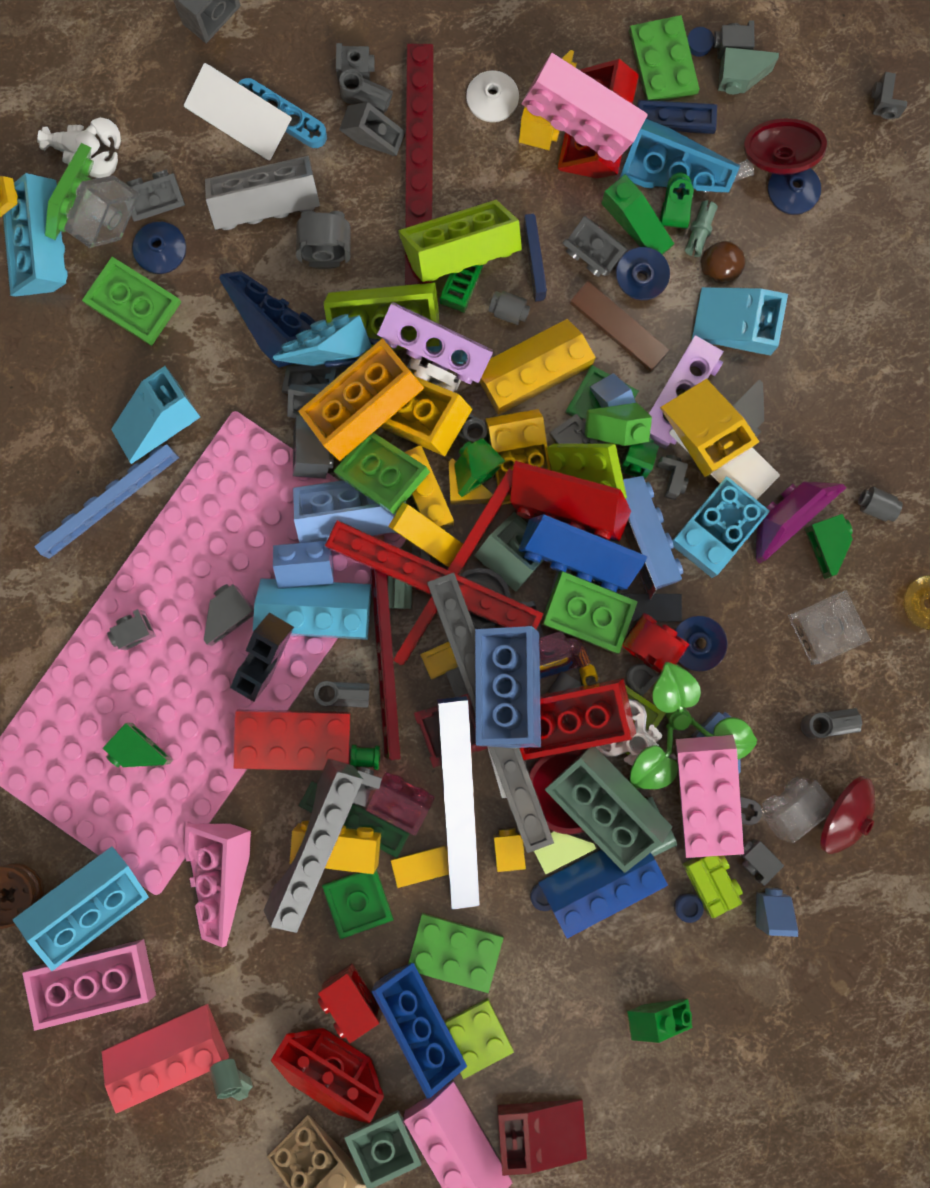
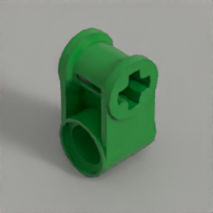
[660,172,694,229]

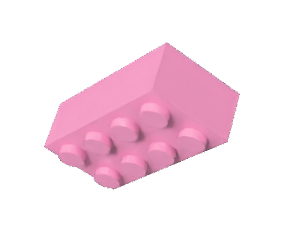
[521,53,648,162]
[676,735,744,858]
[22,939,156,1031]

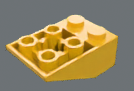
[519,50,577,150]
[660,378,759,477]
[485,409,551,505]

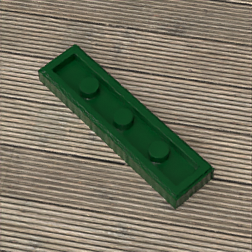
[298,781,410,858]

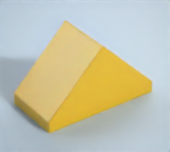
[449,458,493,505]

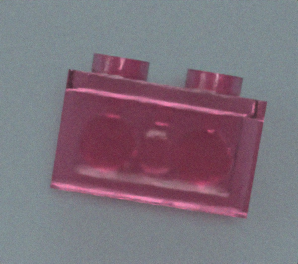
[366,772,435,836]

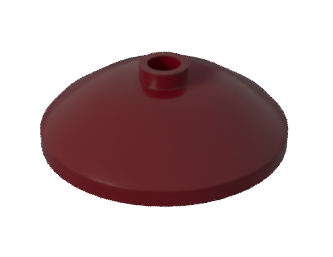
[744,118,827,175]
[529,750,584,834]
[820,776,875,854]

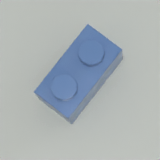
[273,541,334,589]

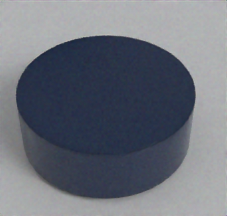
[687,27,714,57]
[530,883,552,911]
[674,893,704,923]

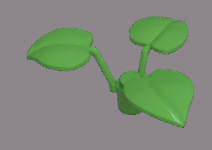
[630,662,757,789]

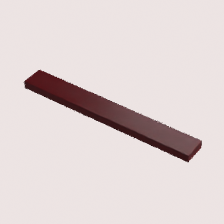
[370,535,401,760]

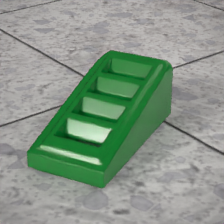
[440,265,484,313]

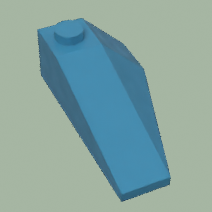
[620,119,740,192]

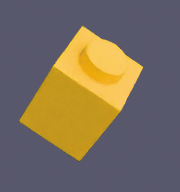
[493,828,526,872]

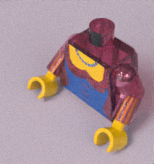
[539,631,598,686]

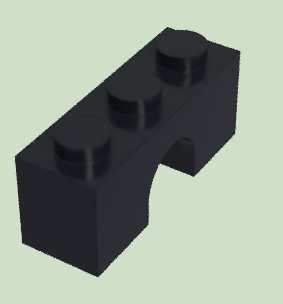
[230,612,294,702]

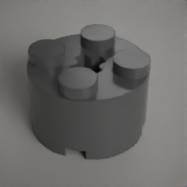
[296,210,351,269]

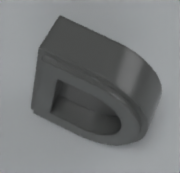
[626,664,659,697]

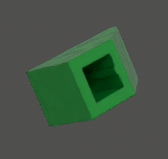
[627,999,693,1043]

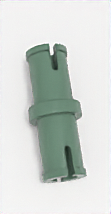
[685,200,718,257]

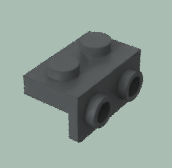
[563,216,628,277]

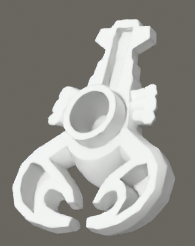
[37,117,121,179]
[596,699,677,765]

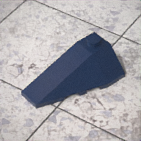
[219,271,316,368]

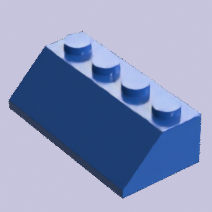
[518,514,648,593]
[538,849,668,939]
[372,963,467,1099]

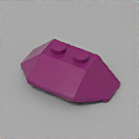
[756,481,846,564]

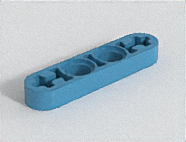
[238,78,327,148]

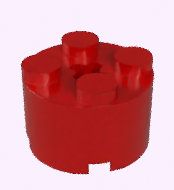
[622,613,689,674]

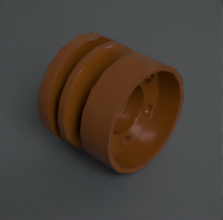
[0,863,44,929]

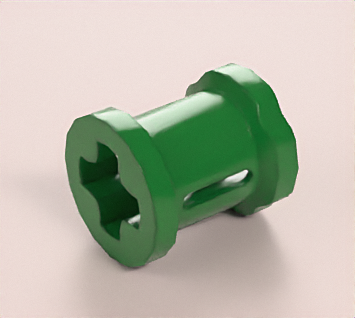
[350,744,380,770]

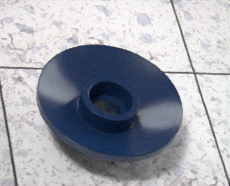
[768,168,821,215]
[132,222,186,274]
[616,247,670,300]
[675,616,728,671]

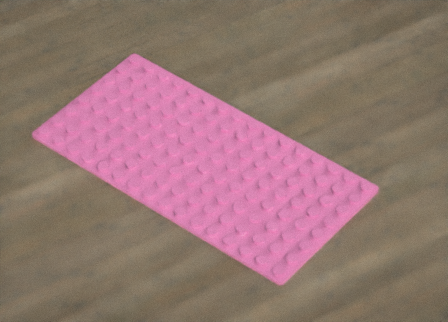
[0,411,407,895]

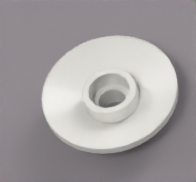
[466,71,519,122]

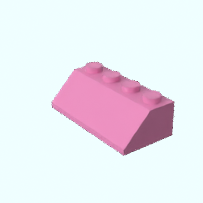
[404,1081,512,1188]

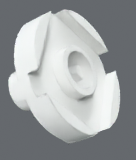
[407,358,461,392]

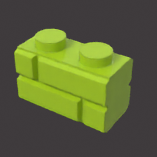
[682,855,743,918]

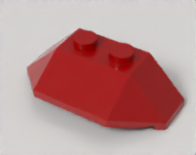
[270,1028,384,1124]

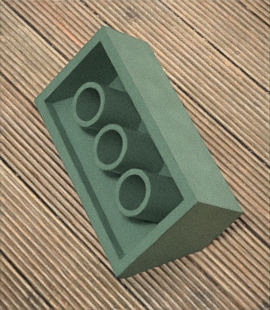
[545,747,672,873]

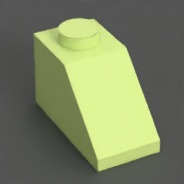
[534,830,596,874]

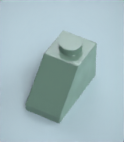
[718,47,779,95]

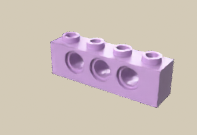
[377,302,493,384]
[649,335,724,449]

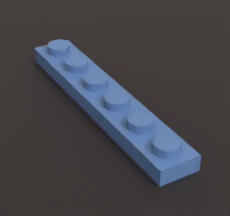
[34,444,179,559]

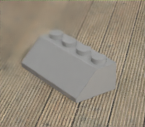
[205,156,320,230]

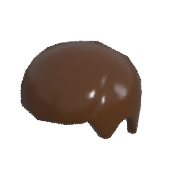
[701,241,745,283]

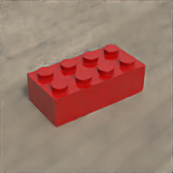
[519,678,636,760]
[233,709,350,770]

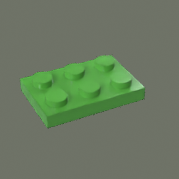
[629,15,699,101]
[45,143,94,240]
[82,257,181,346]
[334,432,430,515]
[541,571,638,654]
[408,913,504,993]

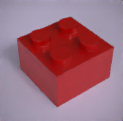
[318,963,382,1043]

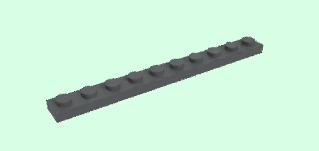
[427,573,554,853]

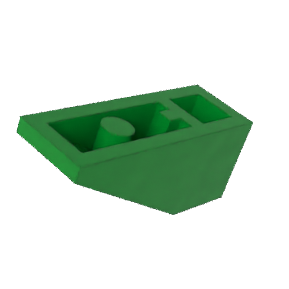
[601,174,674,255]

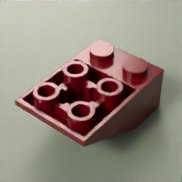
[497,1099,587,1176]

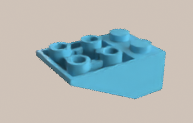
[691,287,788,356]
[273,314,371,366]
[111,366,200,464]
[672,476,770,578]

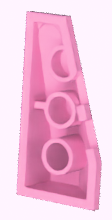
[184,824,251,948]

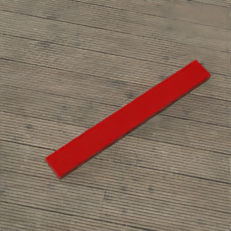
[393,468,513,665]
[325,520,544,629]

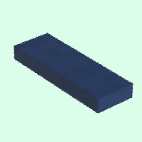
[637,100,717,134]
[523,214,547,302]

